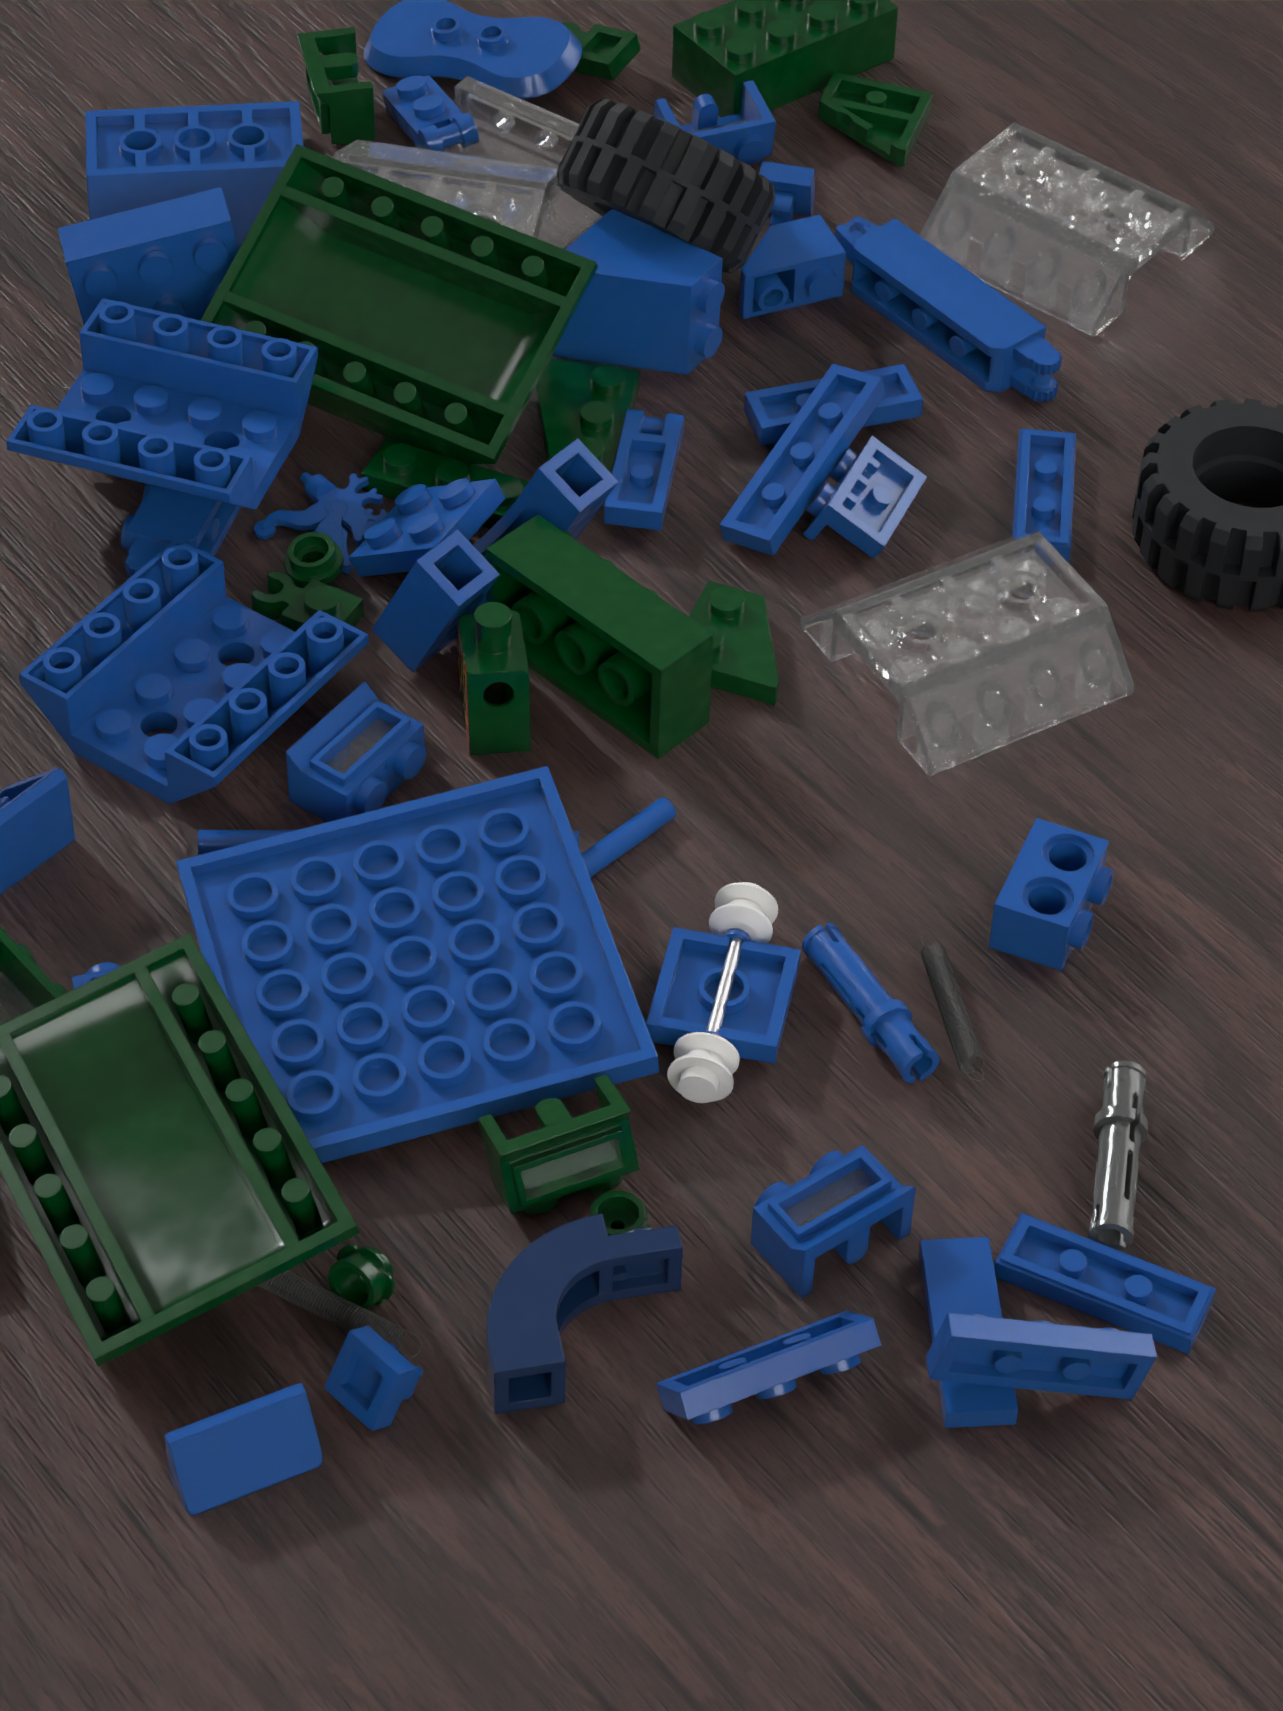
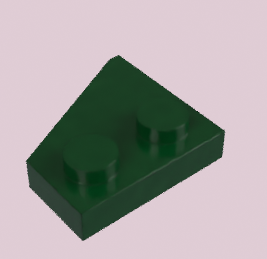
[818,72,933,167]
[689,581,779,705]

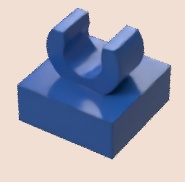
[759,161,815,227]
[324,1326,423,1431]

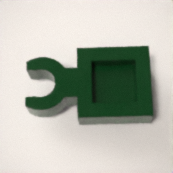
[562,22,641,81]
[251,571,364,632]

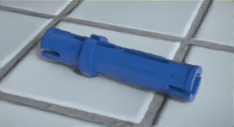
[802,923,940,1083]

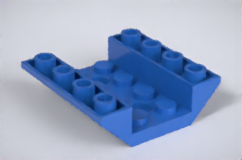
[85,101,303,249]
[6,298,318,510]
[19,538,369,804]

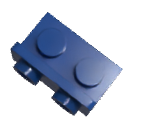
[803,436,927,559]

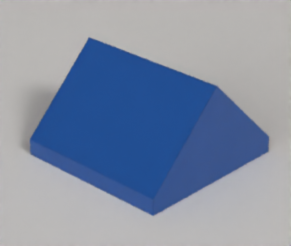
[0,767,75,895]

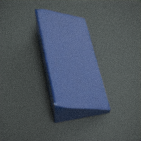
[164,1383,322,1515]

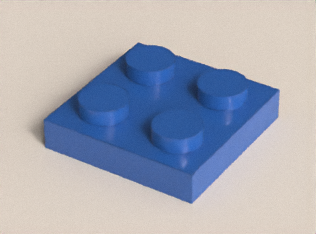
[349,478,506,577]

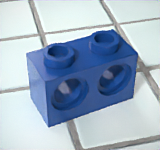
[989,818,1114,971]

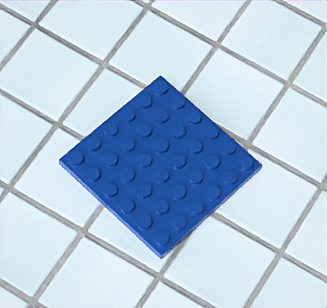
[176,766,659,1163]

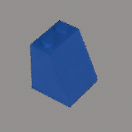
[553,209,725,375]

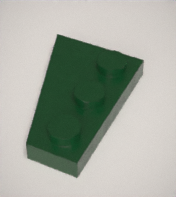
[535,358,640,474]

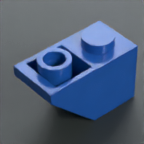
[739,214,846,319]

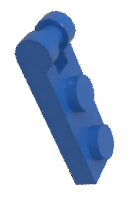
[381,75,479,160]
[604,409,685,530]

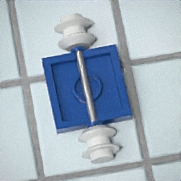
[646,882,801,1103]

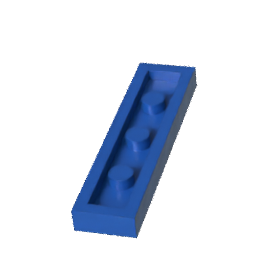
[720,364,886,556]

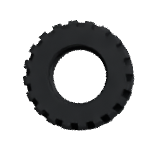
[557,99,775,273]
[1132,399,1283,612]

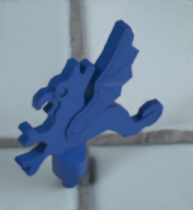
[254,472,387,574]

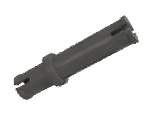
[1088,1060,1148,1250]

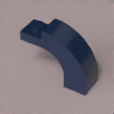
[487,1214,683,1414]

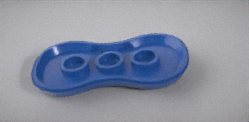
[363,0,582,99]

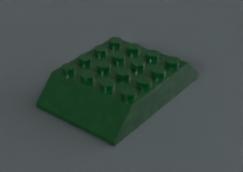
[200,144,598,465]
[0,933,360,1366]

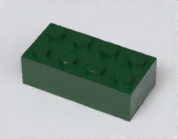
[672,0,898,117]
[486,515,713,759]

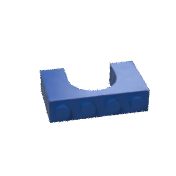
[372,438,619,673]

